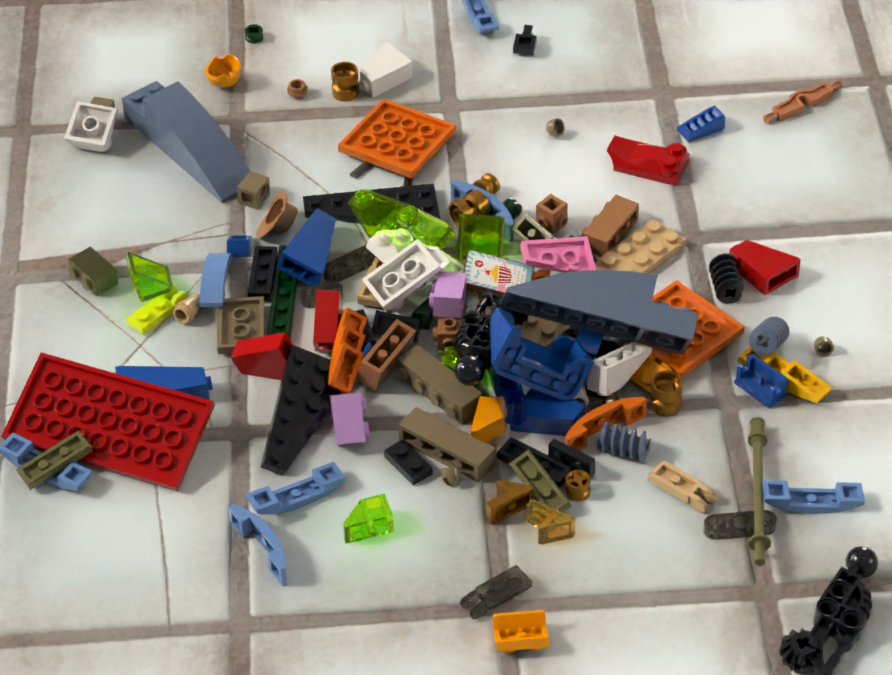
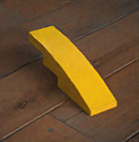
[737,346,832,403]

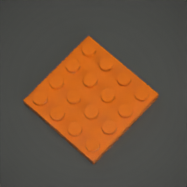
[338,99,456,179]
[624,280,745,378]

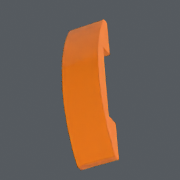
[565,397,647,450]

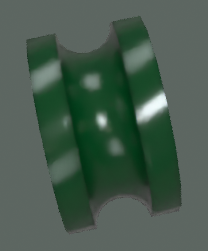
[245,24,264,44]
[502,198,522,220]

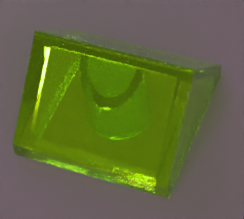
[457,214,505,259]
[125,251,174,302]

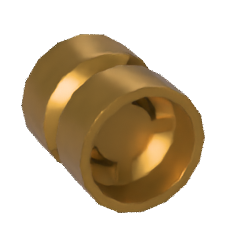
[331,61,359,102]
[448,190,491,229]
[650,371,683,417]

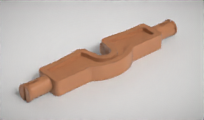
[763,80,842,124]

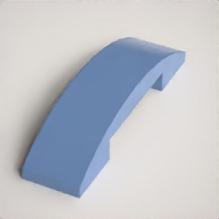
[462,0,499,33]
[451,180,514,242]
[199,253,233,307]
[0,433,92,491]
[246,462,346,514]
[762,480,865,514]
[228,504,287,586]

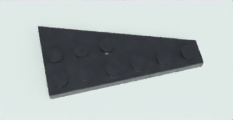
[303,183,441,231]
[260,345,341,476]

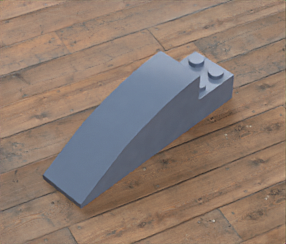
[122,81,250,203]
[500,270,698,355]

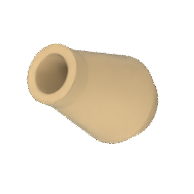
[173,294,200,324]

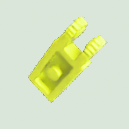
[126,284,188,335]

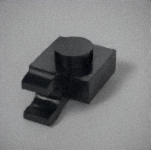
[513,24,537,55]

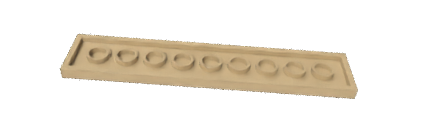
[514,218,686,348]

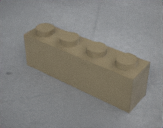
[396,345,483,424]
[399,407,495,482]

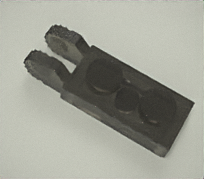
[460,565,532,619]

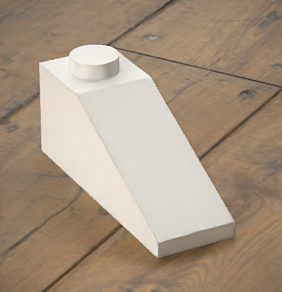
[587,342,652,396]

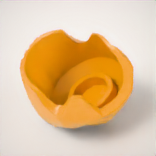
[204,54,241,88]

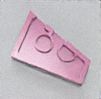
[520,236,596,273]

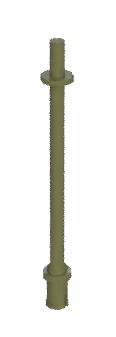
[748,417,771,566]

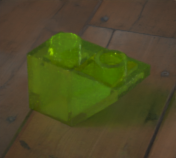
[343,494,394,544]

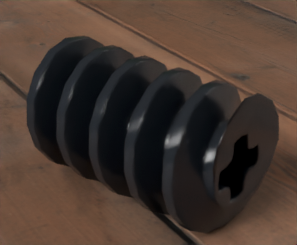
[709,253,744,304]

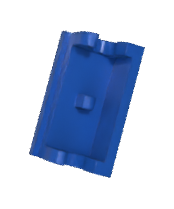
[734,354,788,408]

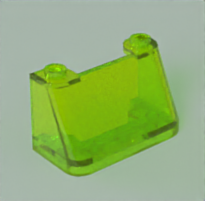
[348,189,454,250]

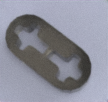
[300,281,343,308]

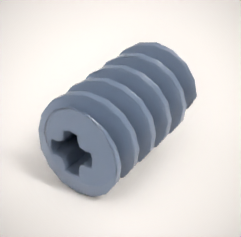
[749,317,789,356]
[597,421,651,462]

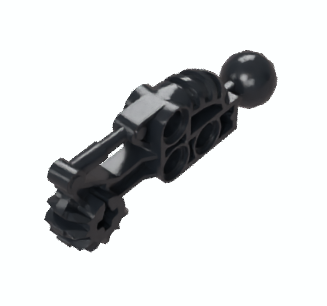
[454,290,529,386]
[779,546,878,675]

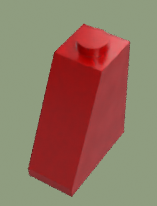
[729,240,801,295]
[313,290,343,354]
[230,332,293,380]

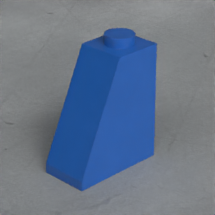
[510,388,585,436]

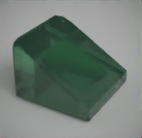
[412,298,433,331]

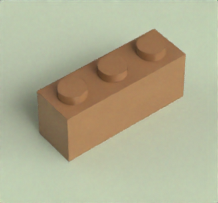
[581,195,639,257]
[356,319,416,391]

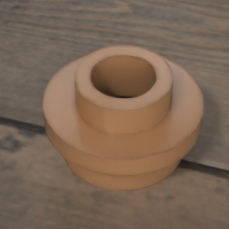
[287,79,308,98]

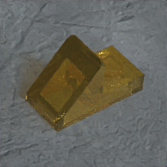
[526,499,576,544]

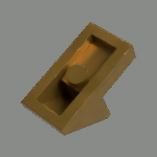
[486,480,534,525]

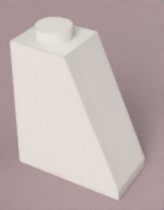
[359,42,413,98]

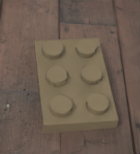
[217,296,265,354]

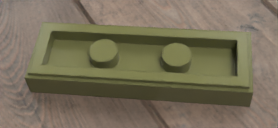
[16,430,93,490]
[509,449,572,521]

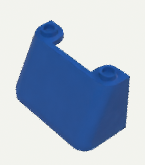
[490,307,594,401]

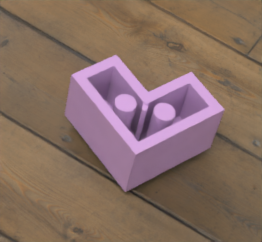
[429,271,467,323]
[330,392,370,445]

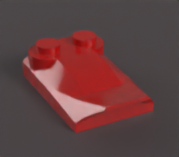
[607,135,690,186]

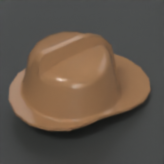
[256,192,298,239]

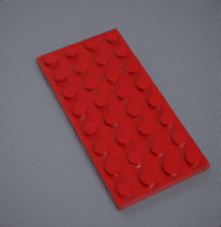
[1,352,215,491]

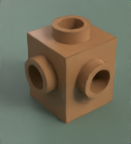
[536,194,568,234]
[433,317,462,351]

